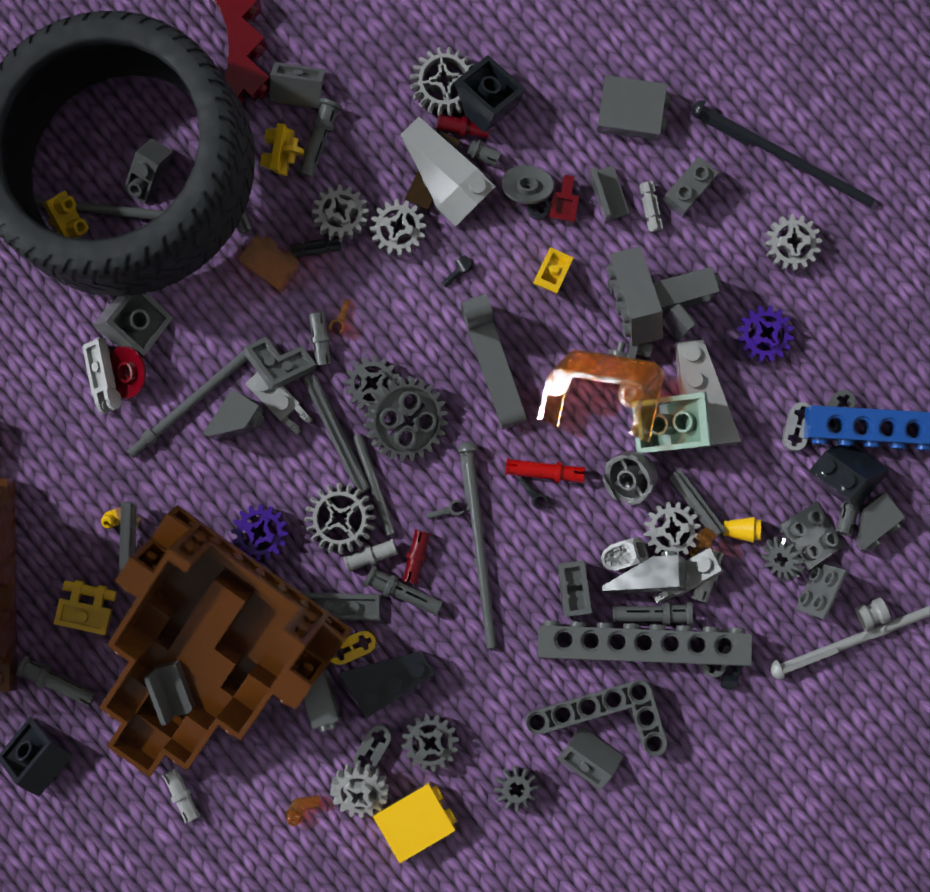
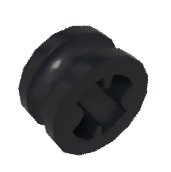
[527,199,551,220]

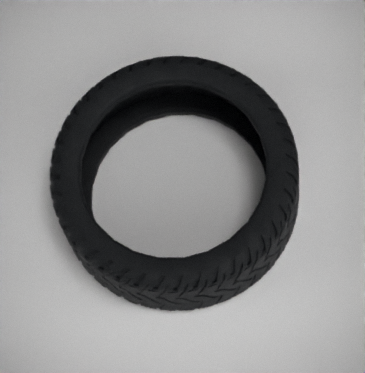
[0,11,255,297]

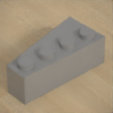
[674,340,741,449]

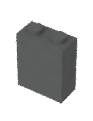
[597,75,671,141]

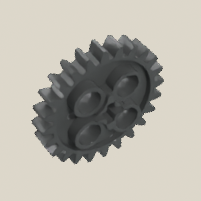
[363,376,448,462]

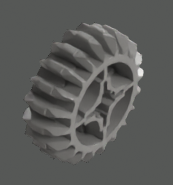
[410,47,475,117]
[304,483,376,554]

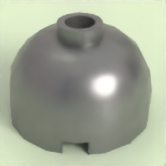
[603,450,657,505]

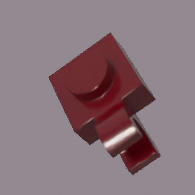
[549,175,579,223]

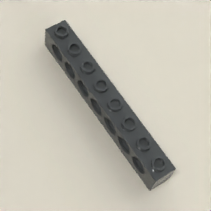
[537,620,752,666]

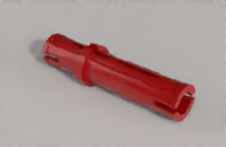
[505,458,585,483]

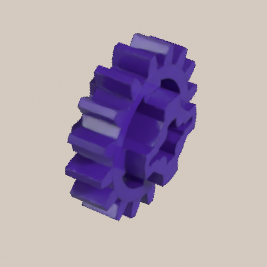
[737,306,794,363]
[231,504,289,561]

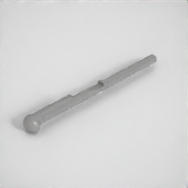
[770,606,930,680]

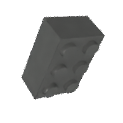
[607,246,663,346]

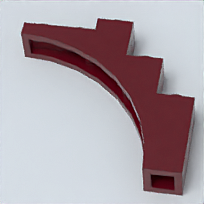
[214,0,270,105]

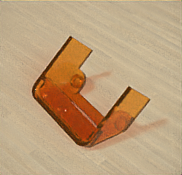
[537,350,664,443]

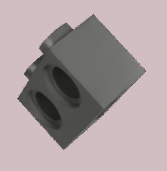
[662,156,719,218]
[557,560,592,617]

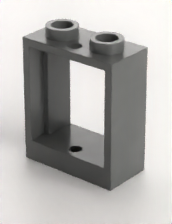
[653,267,722,314]
[304,667,342,732]

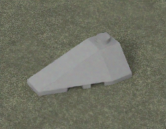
[400,117,495,227]

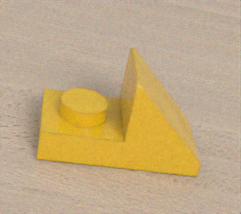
[533,247,574,295]

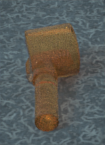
[329,299,351,334]
[690,527,716,557]

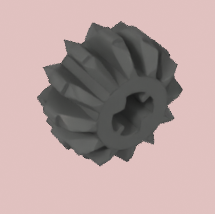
[494,765,539,812]

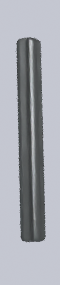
[303,374,370,493]

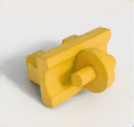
[260,123,304,176]
[42,190,89,238]

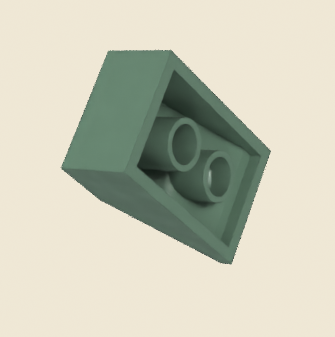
[632,392,712,453]

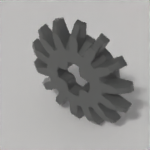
[761,536,805,581]

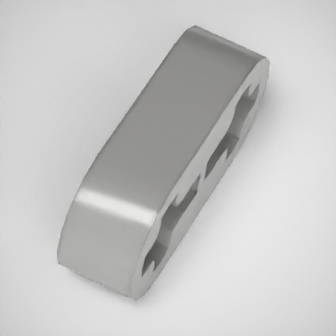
[782,402,810,452]

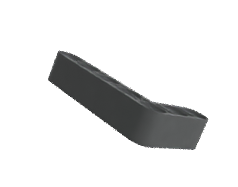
[461,293,527,430]
[525,679,667,756]

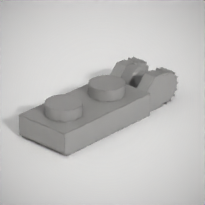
[82,338,122,415]
[245,372,313,435]
[654,548,724,604]

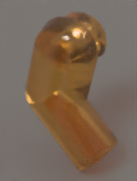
[285,795,320,826]

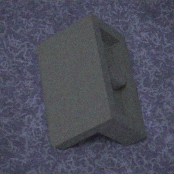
[269,62,326,109]
[589,165,630,223]
[144,660,196,726]
[557,726,623,790]

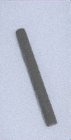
[353,434,396,536]

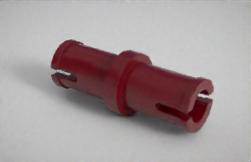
[436,114,489,139]
[402,529,431,585]

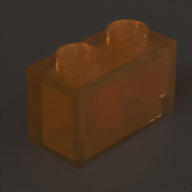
[238,234,301,294]

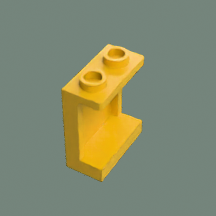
[373,782,457,863]

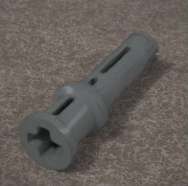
[298,98,342,178]
[363,565,443,616]
[612,602,693,626]
[15,655,97,707]

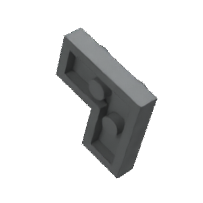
[243,337,317,391]

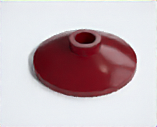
[110,346,146,399]

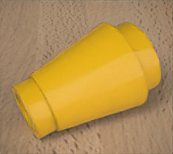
[723,517,762,543]

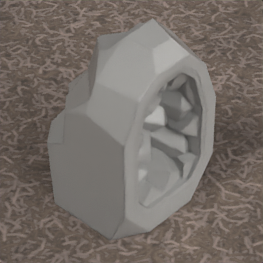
[601,537,648,571]

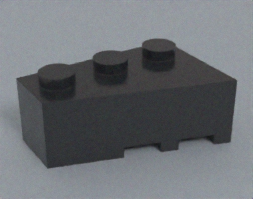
[339,651,435,718]

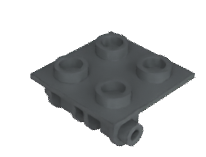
[779,501,845,570]
[796,563,847,620]

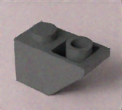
[123,138,173,204]
[855,493,905,551]

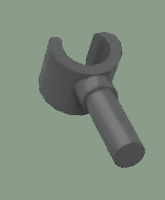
[426,500,464,519]

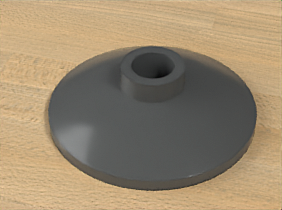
[502,165,553,204]

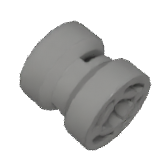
[855,597,891,631]

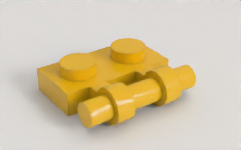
[54,580,117,635]

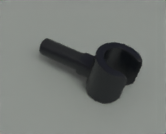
[442,255,472,287]
[519,476,548,509]
[720,665,744,690]

